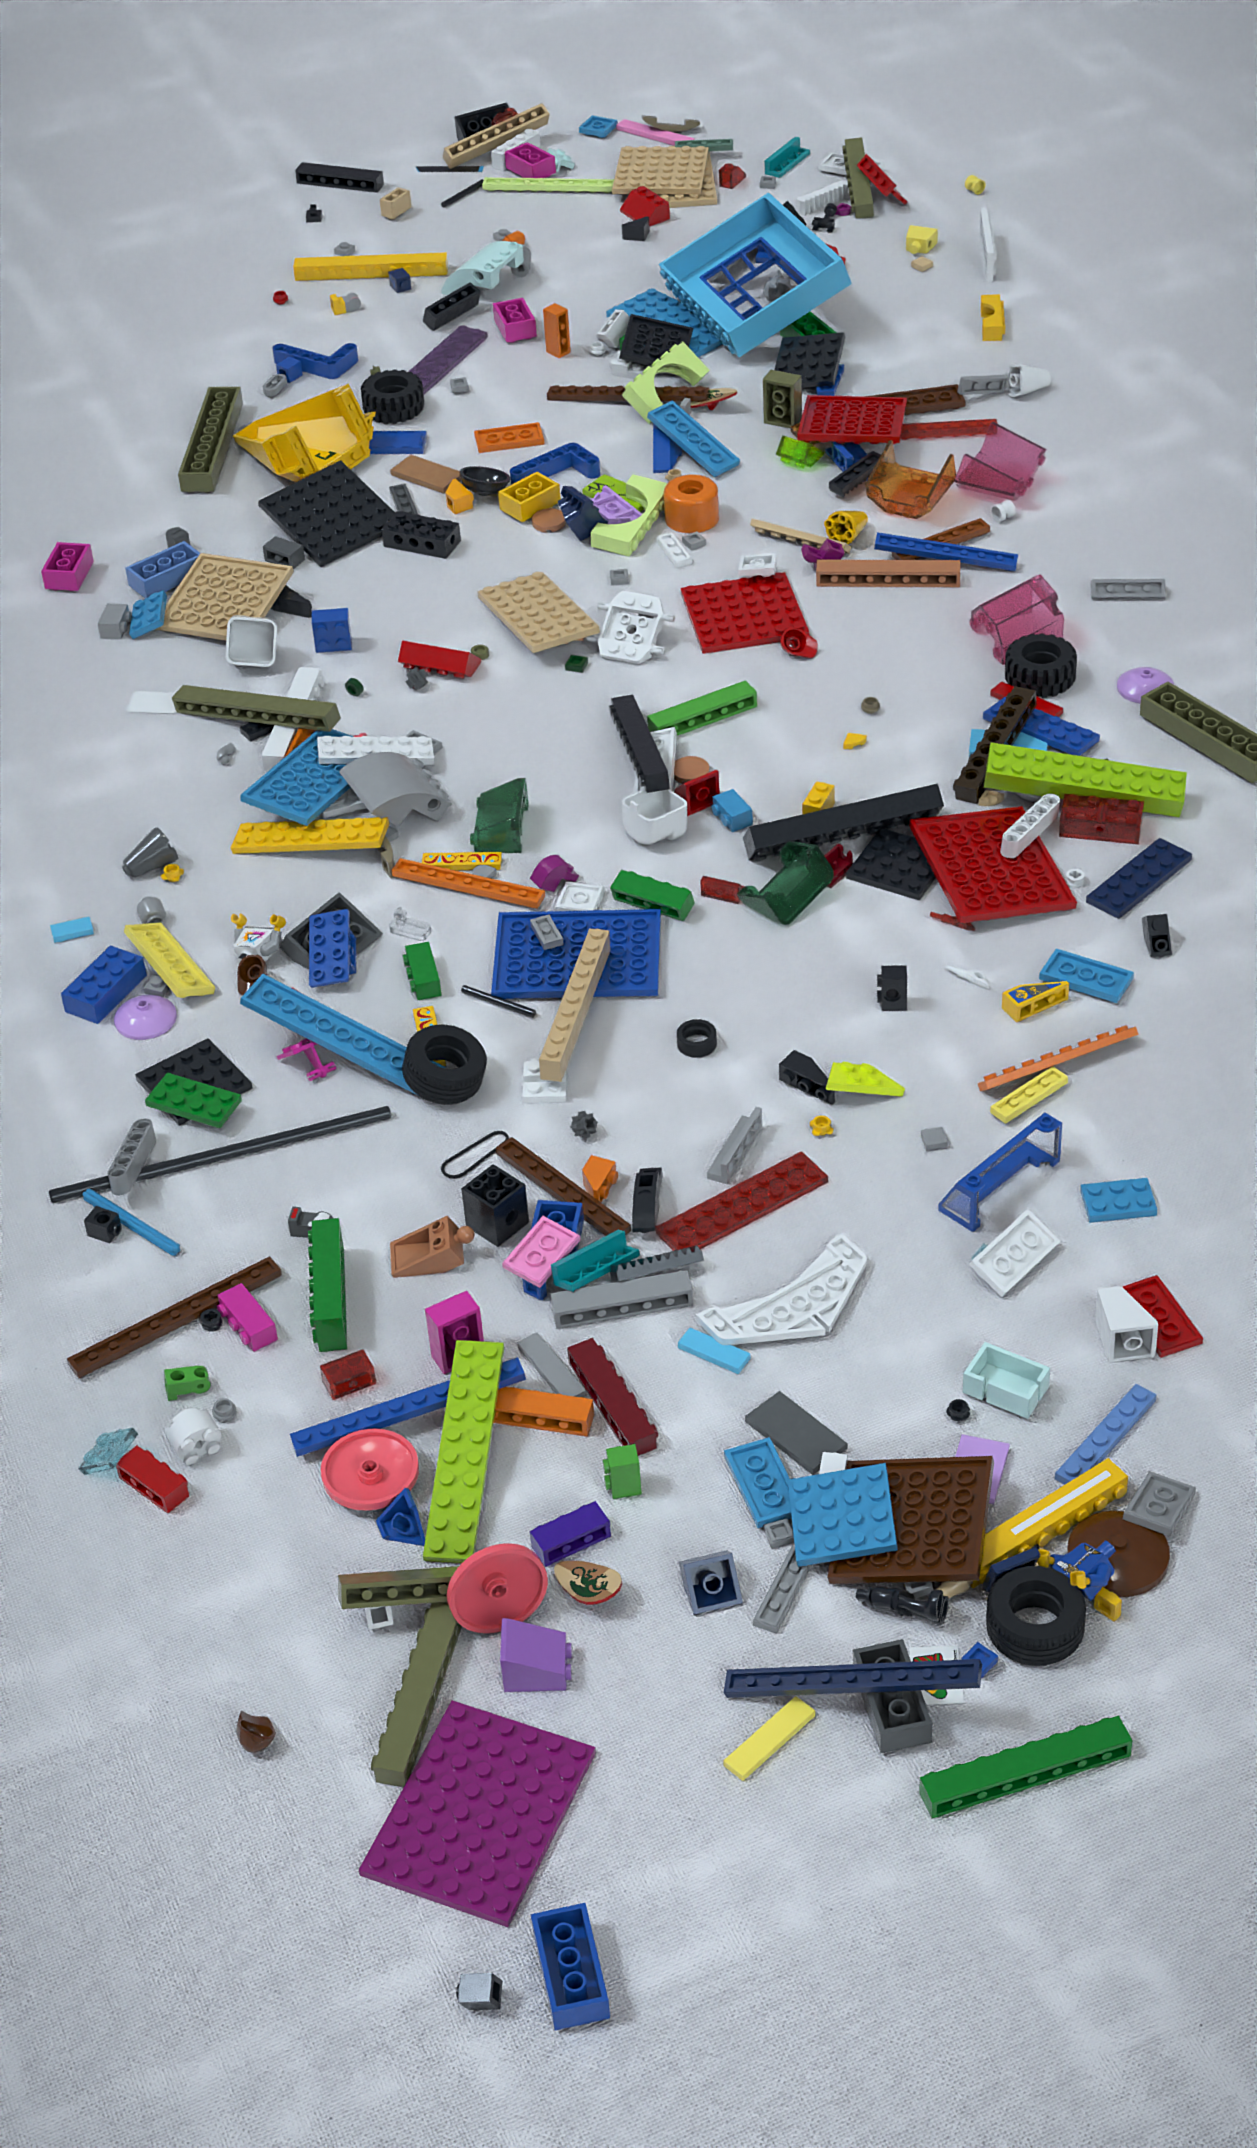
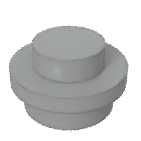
[212,1398,236,1421]

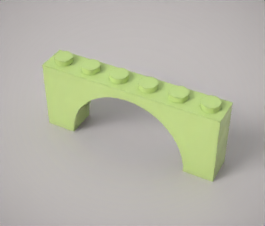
[622,342,710,424]
[591,474,667,557]

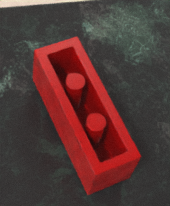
[115,1445,189,1514]

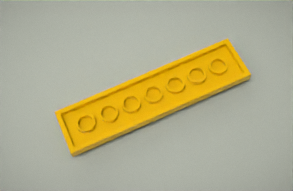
[231,817,390,854]

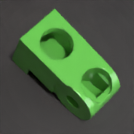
[164,1366,211,1401]

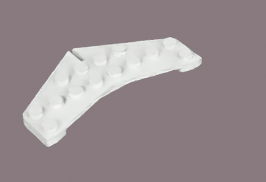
[696,1234,867,1345]

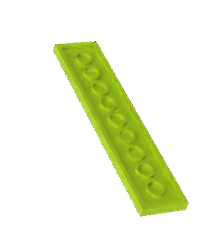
[423,1340,505,1563]

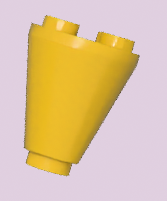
[824,511,868,545]

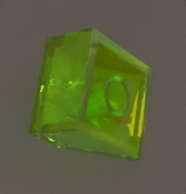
[775,435,825,469]

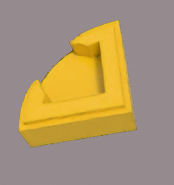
[843,732,867,749]

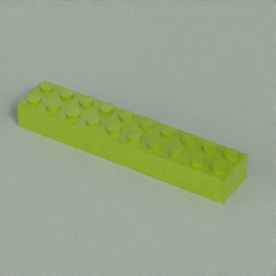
[984,743,1187,817]

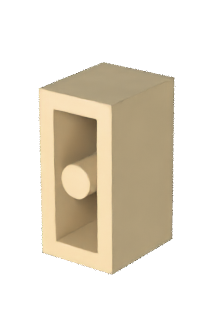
[380,187,412,219]

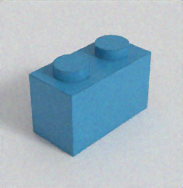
[711,789,753,832]

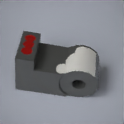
[288,1206,333,1238]

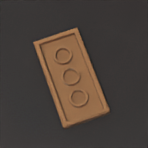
[390,454,461,494]

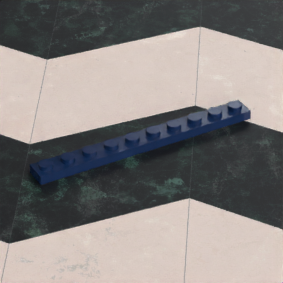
[723,1659,982,1698]

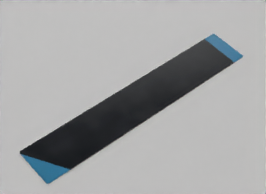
[415,166,484,172]

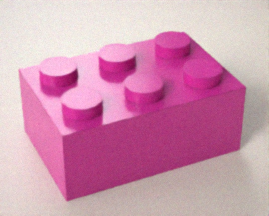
[505,142,556,178]
[493,298,537,343]
[41,542,94,591]
[425,1290,484,1374]

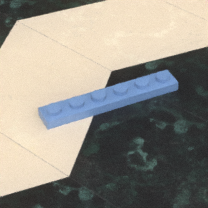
[1055,1384,1157,1485]

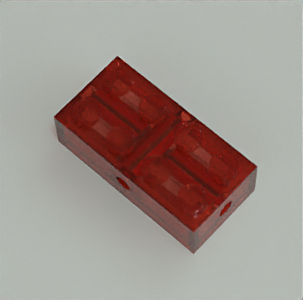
[1059,794,1144,845]

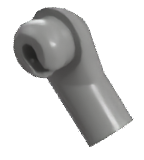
[216,743,236,764]

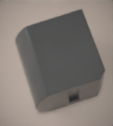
[165,527,191,548]

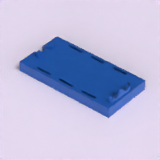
[369,431,427,454]

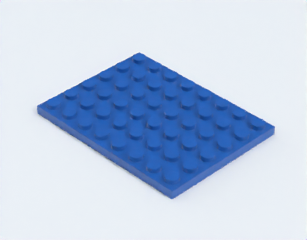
[491,909,661,999]

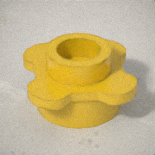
[161,864,184,882]
[810,1115,833,1136]

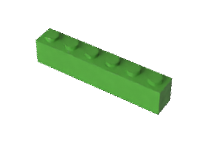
[647,680,757,736]

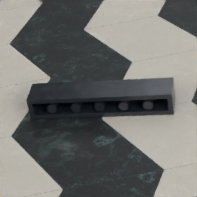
[295,162,384,193]

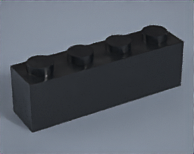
[423,282,481,331]

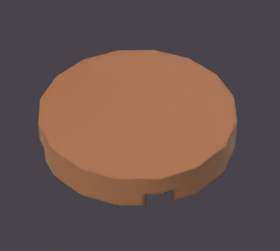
[532,508,566,532]
[674,756,710,783]

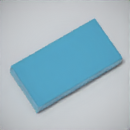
[50,916,94,943]

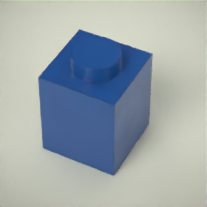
[276,357,303,383]

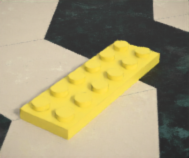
[124,923,215,998]

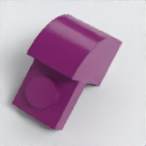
[801,538,845,570]
[530,855,579,892]

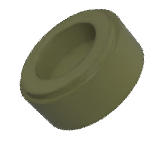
[471,644,489,660]

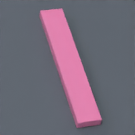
[616,119,695,146]

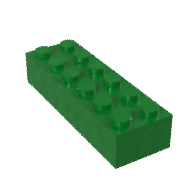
[308,1218,347,1352]

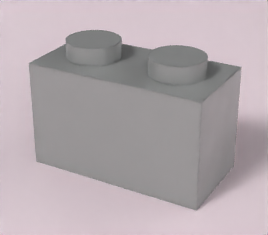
[98,603,132,639]

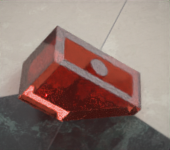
[719,163,746,189]

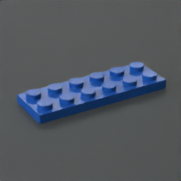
[983,697,1100,756]

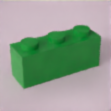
[402,941,442,1000]

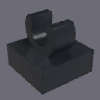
[306,204,322,223]

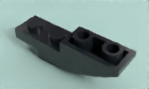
[632,1167,663,1233]

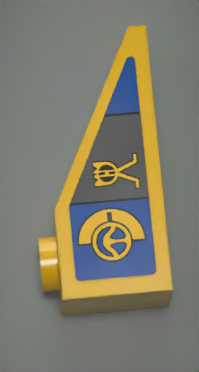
[1002,981,1069,1023]

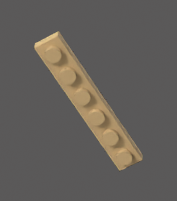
[750,518,851,553]

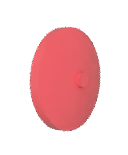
[321,1429,419,1511]
[447,1543,548,1633]

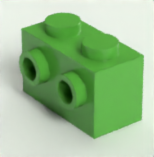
[603,1444,642,1499]

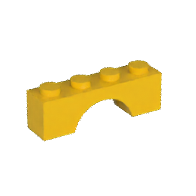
[981,294,1005,341]

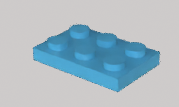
[129,590,167,639]
[1080,1178,1157,1223]

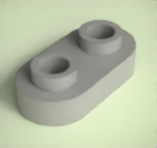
[263,374,287,397]

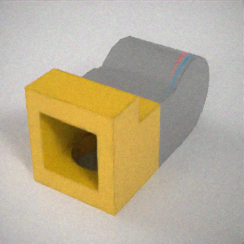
[330,293,361,315]

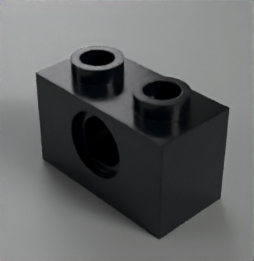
[877,965,907,1011]

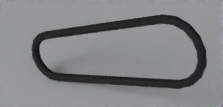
[441,1131,509,1178]

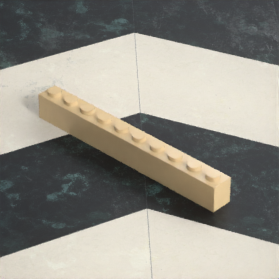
[539,928,610,1082]

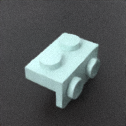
[547,148,575,173]

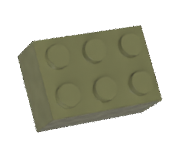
[763,370,802,429]

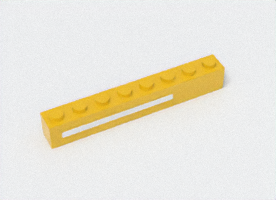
[970,1458,1128,1588]

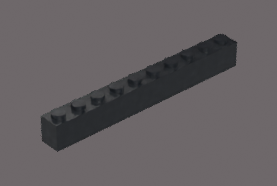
[609,694,670,793]

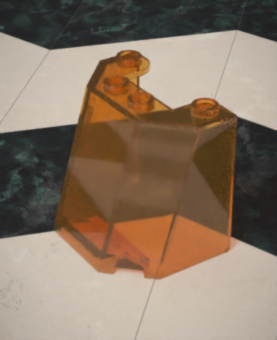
[865,440,957,519]

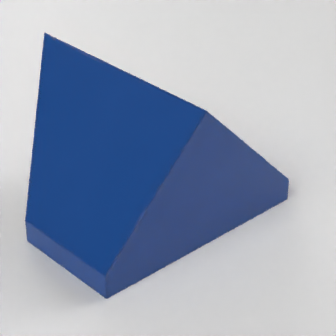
[376,1488,425,1546]

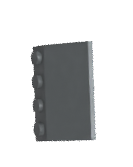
[280,892,383,969]

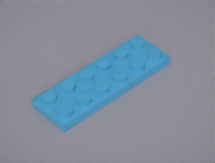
[647,400,740,477]

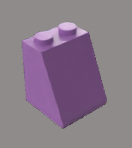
[500,1618,572,1692]

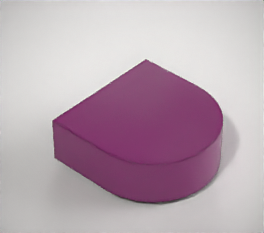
[836,203,851,216]

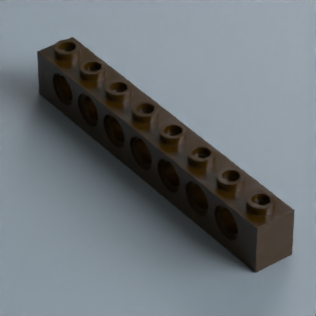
[953,686,1037,804]

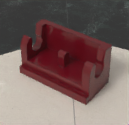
[814,844,853,888]

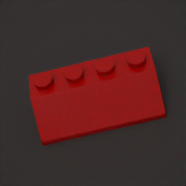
[398,640,482,679]

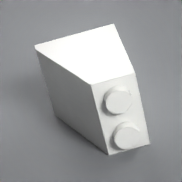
[1095,1286,1158,1363]

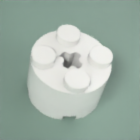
[165,1407,222,1465]

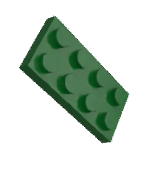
[145,1073,242,1128]

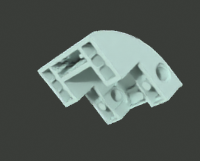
[441,241,524,295]

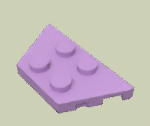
[591,485,642,524]

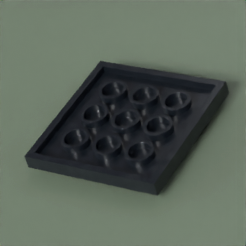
[619,314,693,366]
[774,332,846,388]
[846,828,936,900]
[135,1038,253,1126]

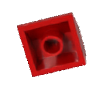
[674,769,720,816]

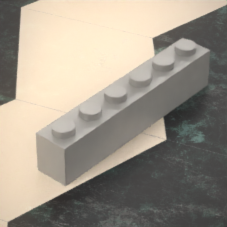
[550,1270,693,1329]

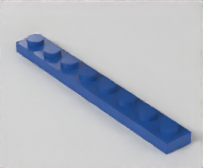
[874,532,1018,571]

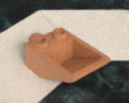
[390,1215,475,1278]

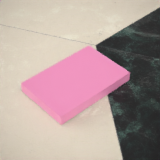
[502,1216,581,1288]

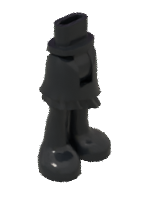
[856,1587,949,1625]

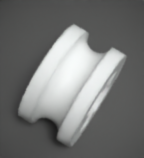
[1066,869,1084,888]

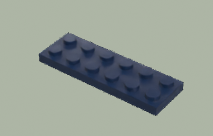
[1086,837,1192,919]

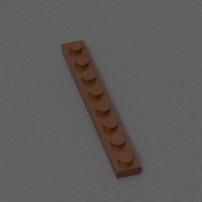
[496,1137,631,1236]

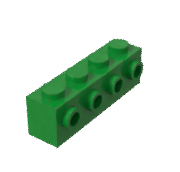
[610,869,695,921]

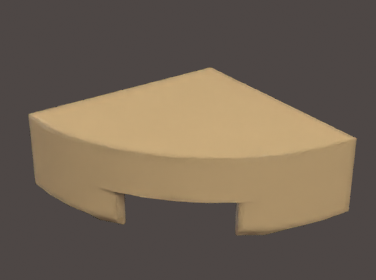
[979,789,1004,806]

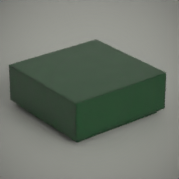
[565,655,589,673]

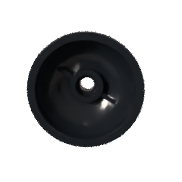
[459,466,510,496]

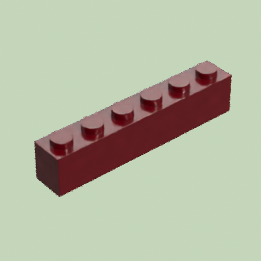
[567,1338,658,1456]

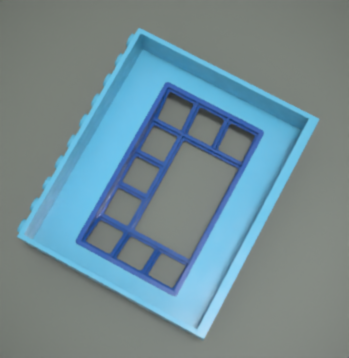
[659,192,852,357]

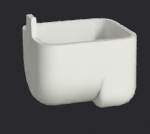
[226,615,277,667]
[622,789,687,844]

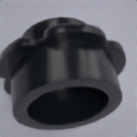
[946,1399,970,1422]

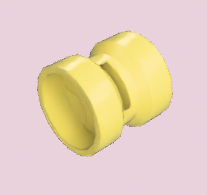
[965,175,986,195]

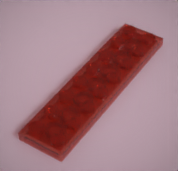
[655,1151,828,1251]

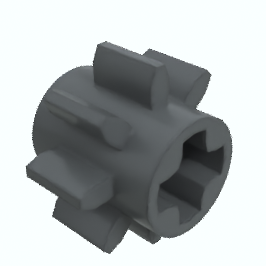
[405,667,429,690]
[570,1111,598,1139]

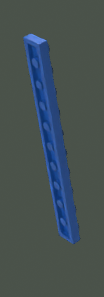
[290,1357,526,1457]

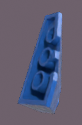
[653,423,683,473]

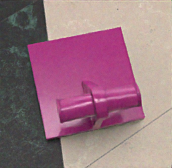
[276,1038,336,1081]

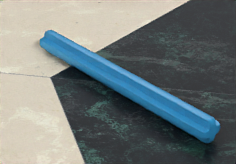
[82,1188,181,1256]

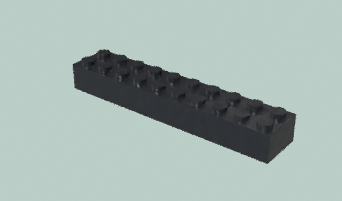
[743,783,944,861]

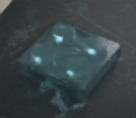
[78,1427,138,1475]

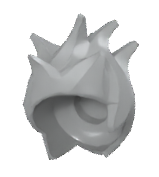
[763,270,798,301]

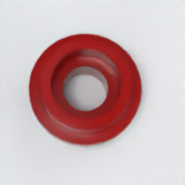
[273,291,288,304]

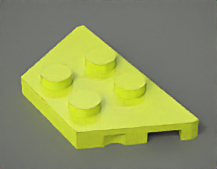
[826,1061,905,1097]

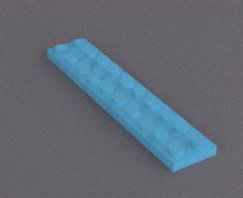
[240,974,446,1095]

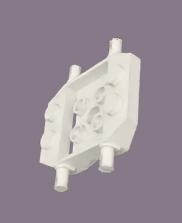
[587,591,675,665]

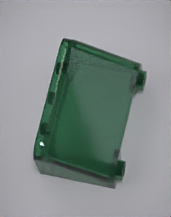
[470,778,529,853]
[736,841,834,925]

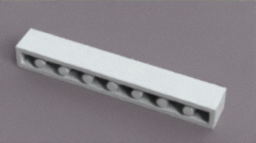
[261,667,324,771]

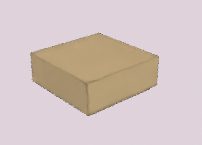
[911,256,933,272]

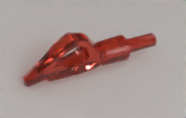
[930,911,975,931]

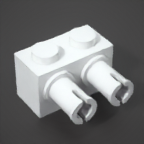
[596,309,630,348]

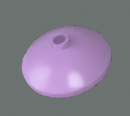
[1117,667,1174,704]
[114,995,177,1040]

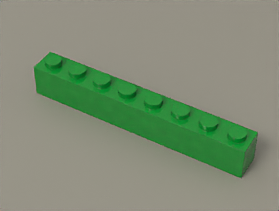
[919,1715,1133,1819]

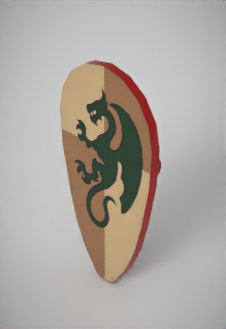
[691,388,738,410]
[554,1560,623,1605]

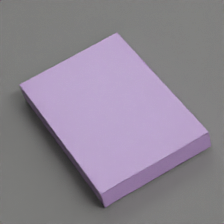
[955,1434,1010,1505]

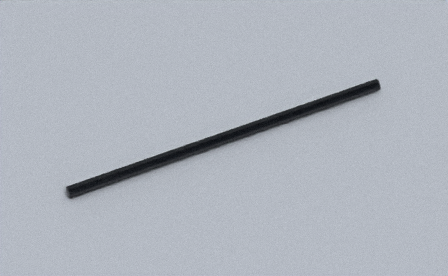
[49,1106,391,1203]

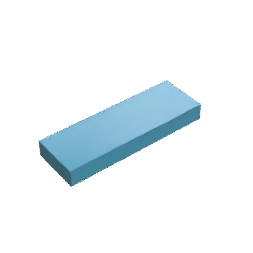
[678,1328,751,1374]

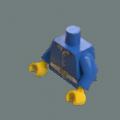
[1037,1540,1116,1601]

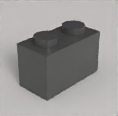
[263,536,305,570]

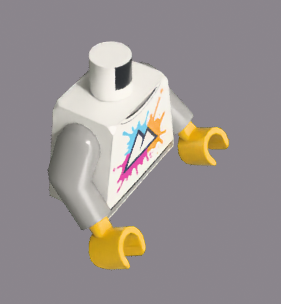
[231,913,286,965]

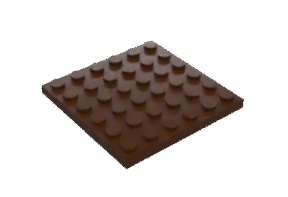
[827,1456,994,1584]

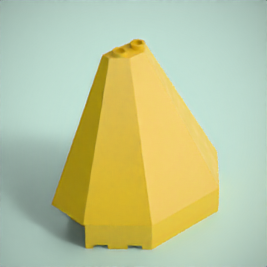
[233,383,376,482]

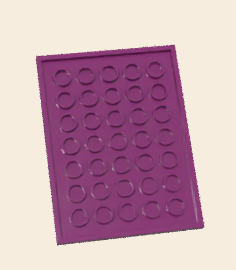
[359,1700,596,1927]

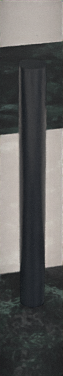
[441,179,484,208]
[461,985,536,1018]

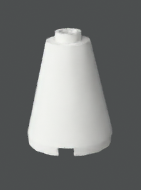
[1004,363,1052,397]

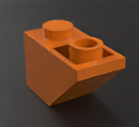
[582,1155,618,1202]

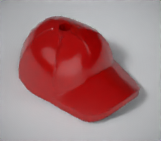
[780,627,818,658]

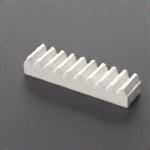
[796,180,848,216]

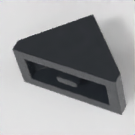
[621,216,650,241]

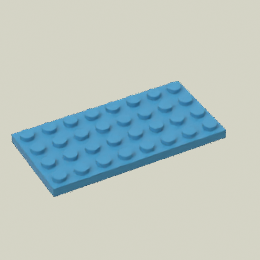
[606,288,723,357]
[240,729,354,826]

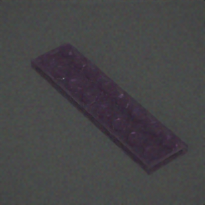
[408,325,488,394]

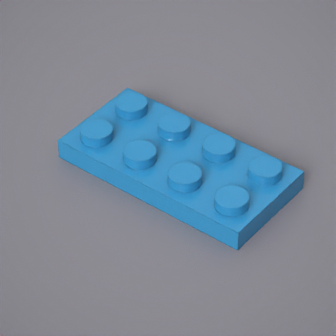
[1039,948,1134,1003]
[724,1437,792,1528]

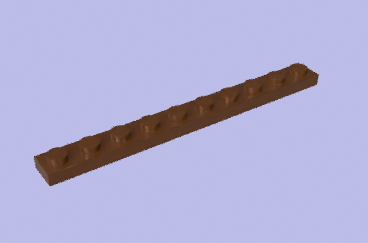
[547,385,710,402]
[67,1256,282,1379]

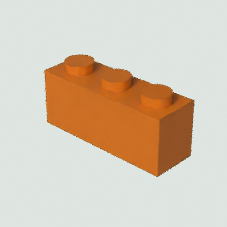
[543,303,571,358]

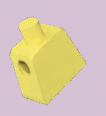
[906,225,938,254]

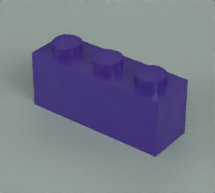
[529,1501,611,1567]

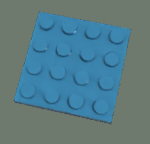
[788,1463,898,1567]

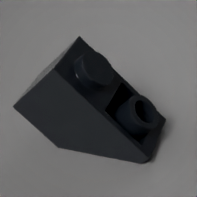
[1142,914,1172,957]

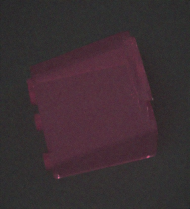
[954,422,1047,501]
[969,574,1064,665]

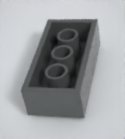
[853,1639,933,1753]

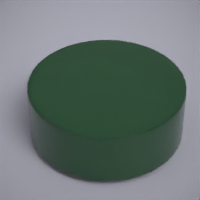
[345,678,364,696]

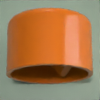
[664,475,719,533]

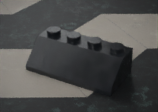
[454,102,513,141]

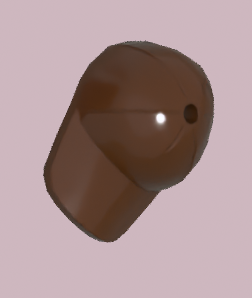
[237,954,267,996]
[236,1711,276,1753]

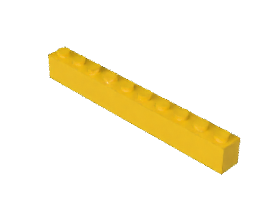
[293,252,448,281]

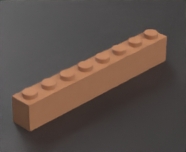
[816,560,960,587]

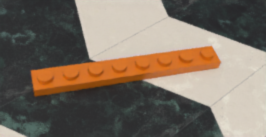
[392,858,545,909]
[977,1025,1139,1091]

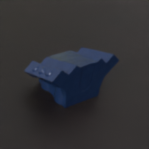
[558,486,608,542]

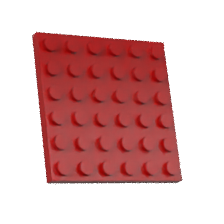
[797,395,907,445]
[680,572,809,654]

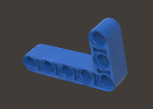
[272,343,358,379]
[510,442,600,485]

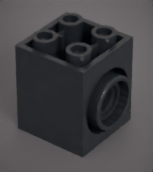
[461,1164,529,1247]

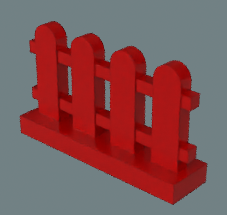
[857,154,908,205]

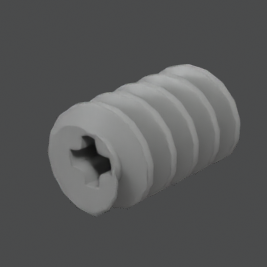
[511,246,531,277]

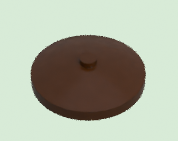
[1067,1511,1170,1597]

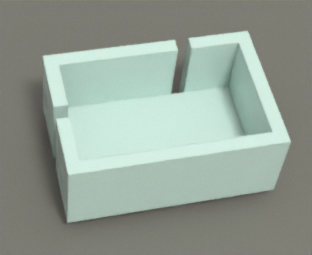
[963,1342,1050,1419]

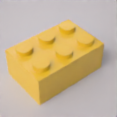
[498,472,561,522]

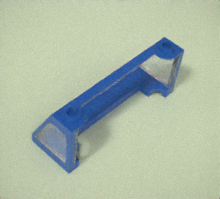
[938,1113,1062,1232]

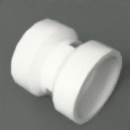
[991,500,1016,522]

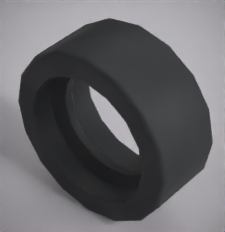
[677,1019,717,1058]

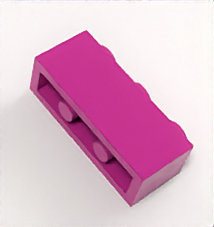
[217,1283,278,1352]

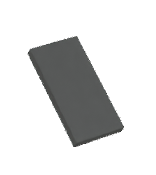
[745,1391,848,1475]

